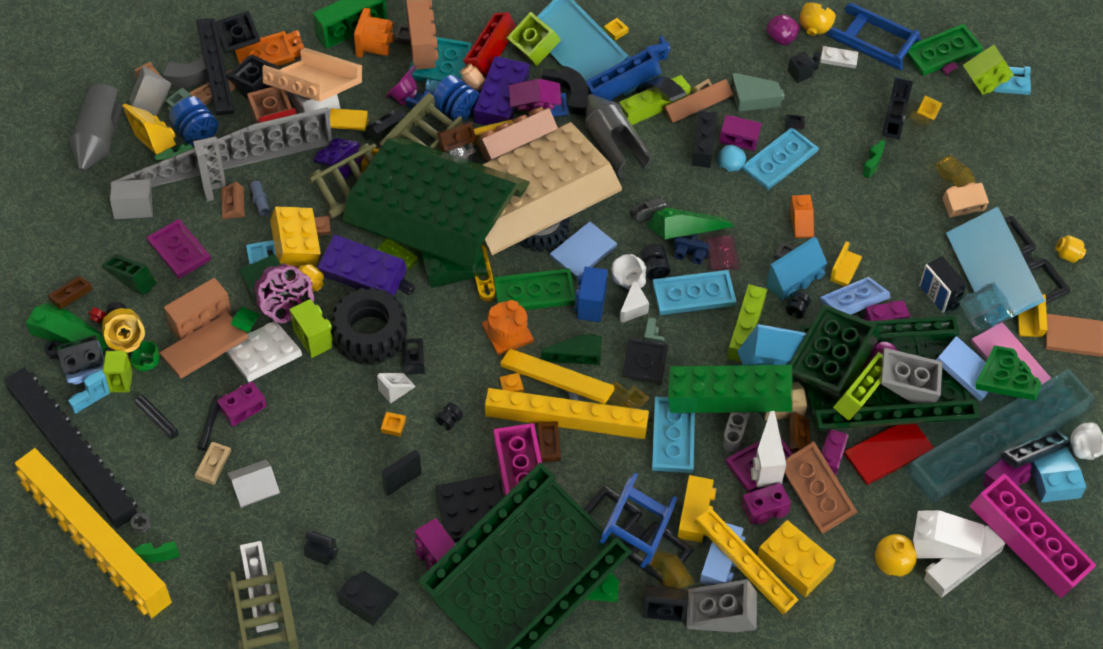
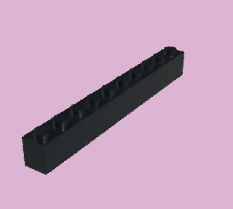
[4,367,138,529]

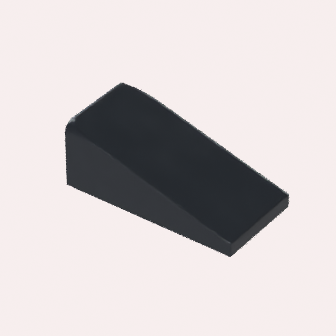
[403,338,425,375]

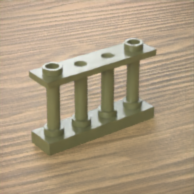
[379,92,462,150]
[307,143,376,220]
[228,561,299,649]

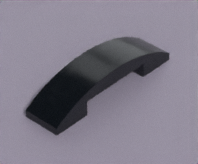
[635,76,686,102]

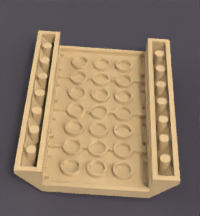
[482,122,622,255]

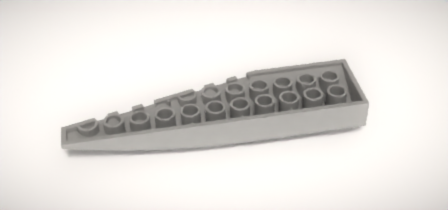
[110,107,332,187]

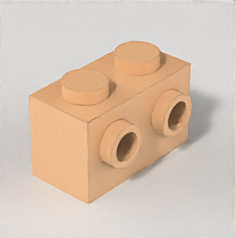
[942,182,989,218]

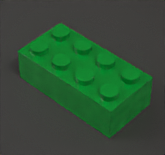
[313,0,387,49]

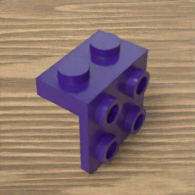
[313,138,365,179]

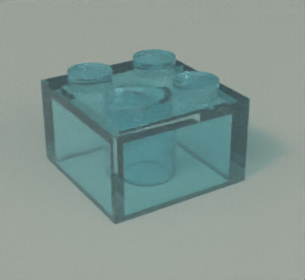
[959,282,1015,333]

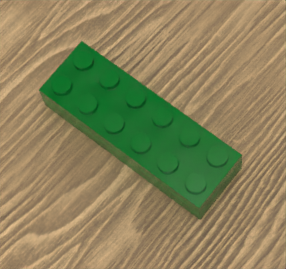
[668,365,793,413]

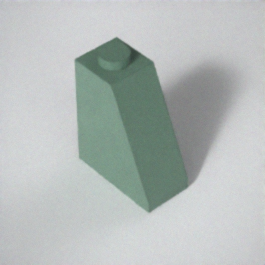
[731,73,784,112]

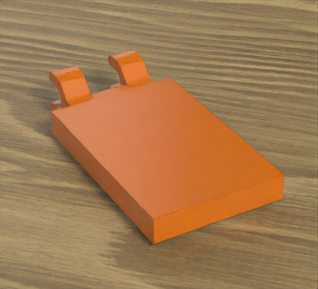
[235,31,305,66]

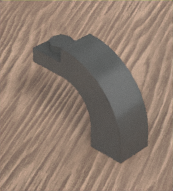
[163,54,208,88]

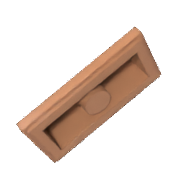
[221,182,245,219]

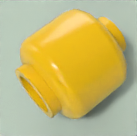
[1055,235,1086,263]
[298,264,324,292]

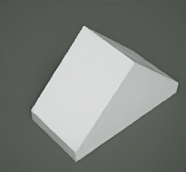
[620,281,649,322]
[377,373,415,404]

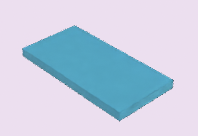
[537,0,630,81]
[946,207,1045,327]

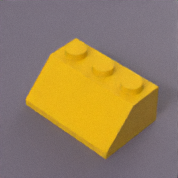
[122,104,176,155]

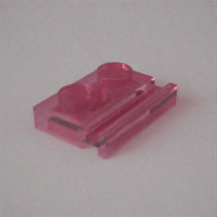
[706,235,740,271]

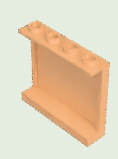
[263,48,362,102]

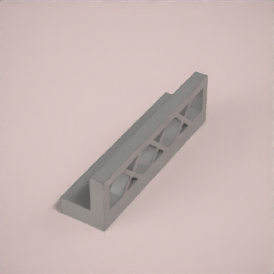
[193,137,226,202]

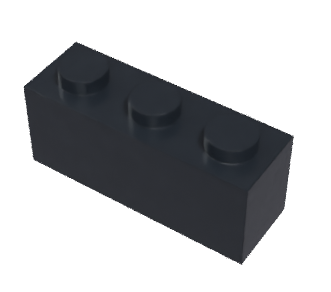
[692,110,717,168]

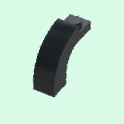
[541,65,590,117]
[882,77,913,139]

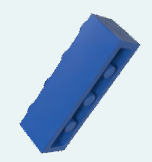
[586,48,662,100]

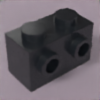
[56,335,104,374]

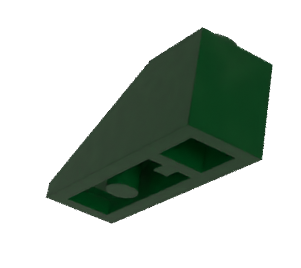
[102,254,157,295]
[541,334,602,365]

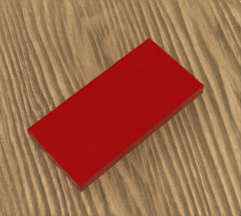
[844,424,935,486]

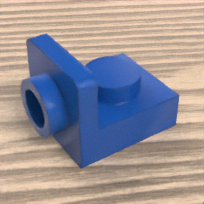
[646,36,670,61]
[550,93,568,118]

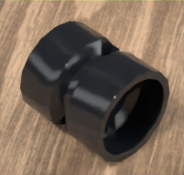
[641,244,671,280]

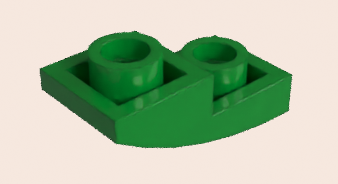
[863,140,885,179]
[154,143,194,162]
[133,541,180,563]

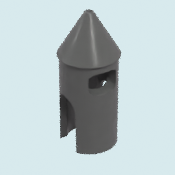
[68,83,123,172]
[585,94,652,178]

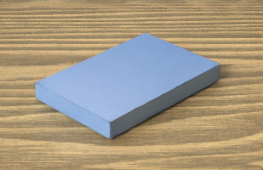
[550,222,617,279]
[819,277,890,315]
[936,336,988,401]

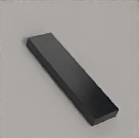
[1000,429,1070,469]

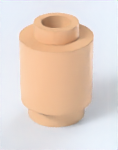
[460,64,486,91]

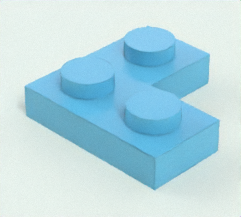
[68,370,110,414]

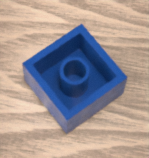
[574,266,608,322]

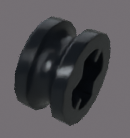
[45,340,62,359]

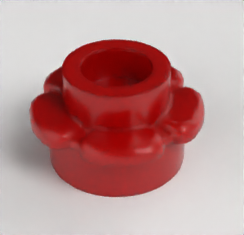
[88,307,107,324]

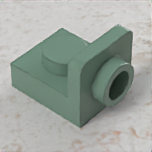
[644,318,665,343]

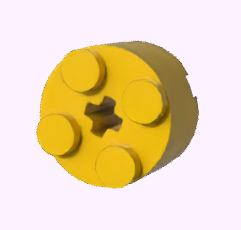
[102,308,145,353]

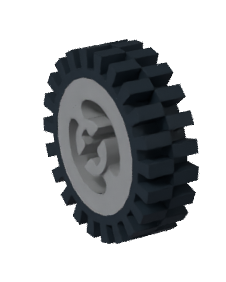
[518,217,570,252]

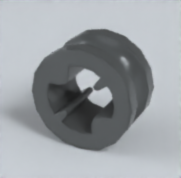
[130,513,151,533]

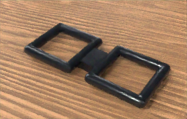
[1004,215,1070,304]
[584,486,693,584]

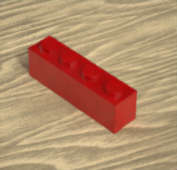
[463,12,517,77]

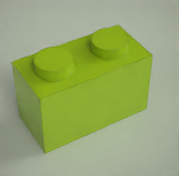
[103,350,133,392]

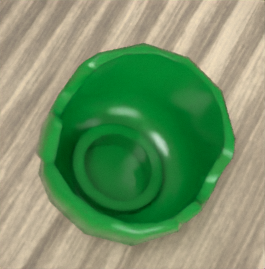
[130,341,161,372]

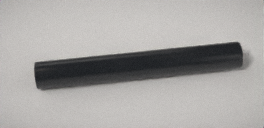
[198,395,221,450]

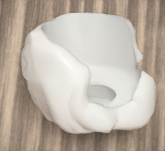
[611,254,647,290]
[1070,422,1103,460]

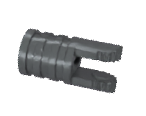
[630,196,667,222]

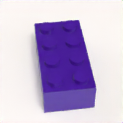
[474,56,530,125]
[317,234,407,295]

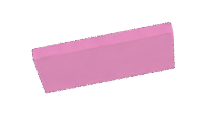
[971,322,1052,399]

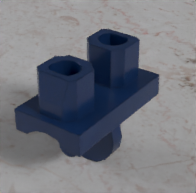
[674,234,710,265]

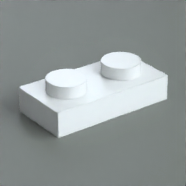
[820,46,858,69]

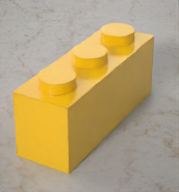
[678,475,716,543]

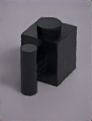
[788,52,821,83]
[303,531,339,565]

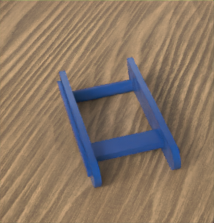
[827,3,921,71]
[600,472,677,568]

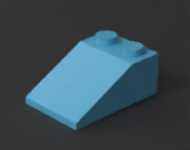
[1030,447,1086,503]

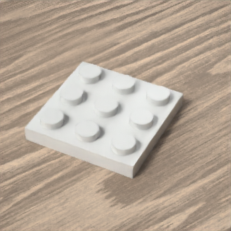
[225,321,302,382]

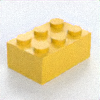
[270,206,321,267]
[758,520,836,598]

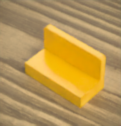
[330,108,369,130]
[830,241,862,287]
[1017,294,1048,337]

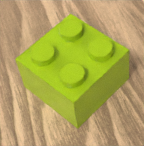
[507,12,561,66]
[963,45,1014,95]
[290,299,333,358]

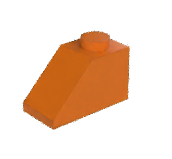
[789,195,814,238]

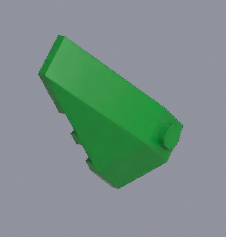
[648,208,733,239]
[26,303,108,354]

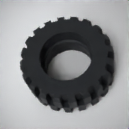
[330,288,407,365]

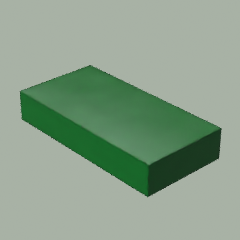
[231,306,260,333]

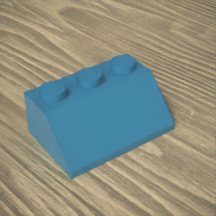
[766,236,827,301]
[737,324,806,365]

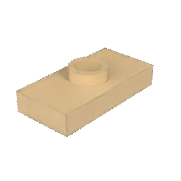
[194,442,231,485]

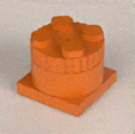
[354,8,395,58]
[482,300,534,356]

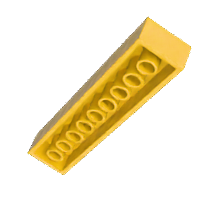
[15,448,172,619]

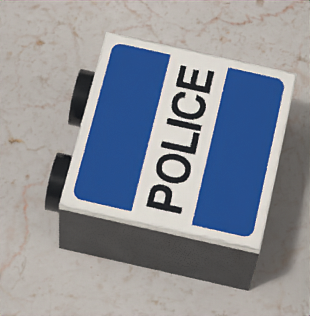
[919,256,967,313]

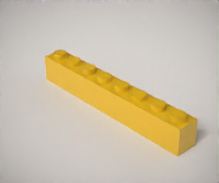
[485,388,649,439]

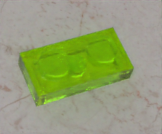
[376,239,418,274]

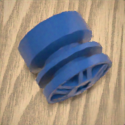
[433,75,480,123]
[169,97,219,147]

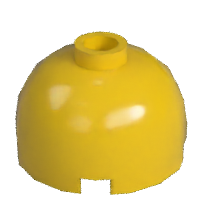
[799,3,836,36]
[875,534,917,576]

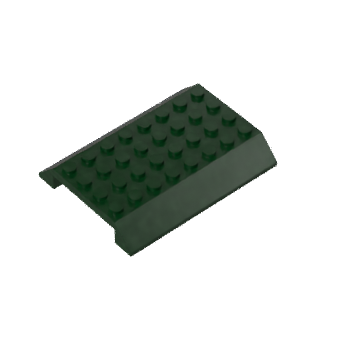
[343,137,530,270]
[799,316,980,430]
[418,462,632,649]

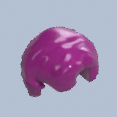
[766,14,800,46]

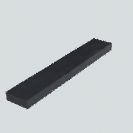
[196,18,234,115]

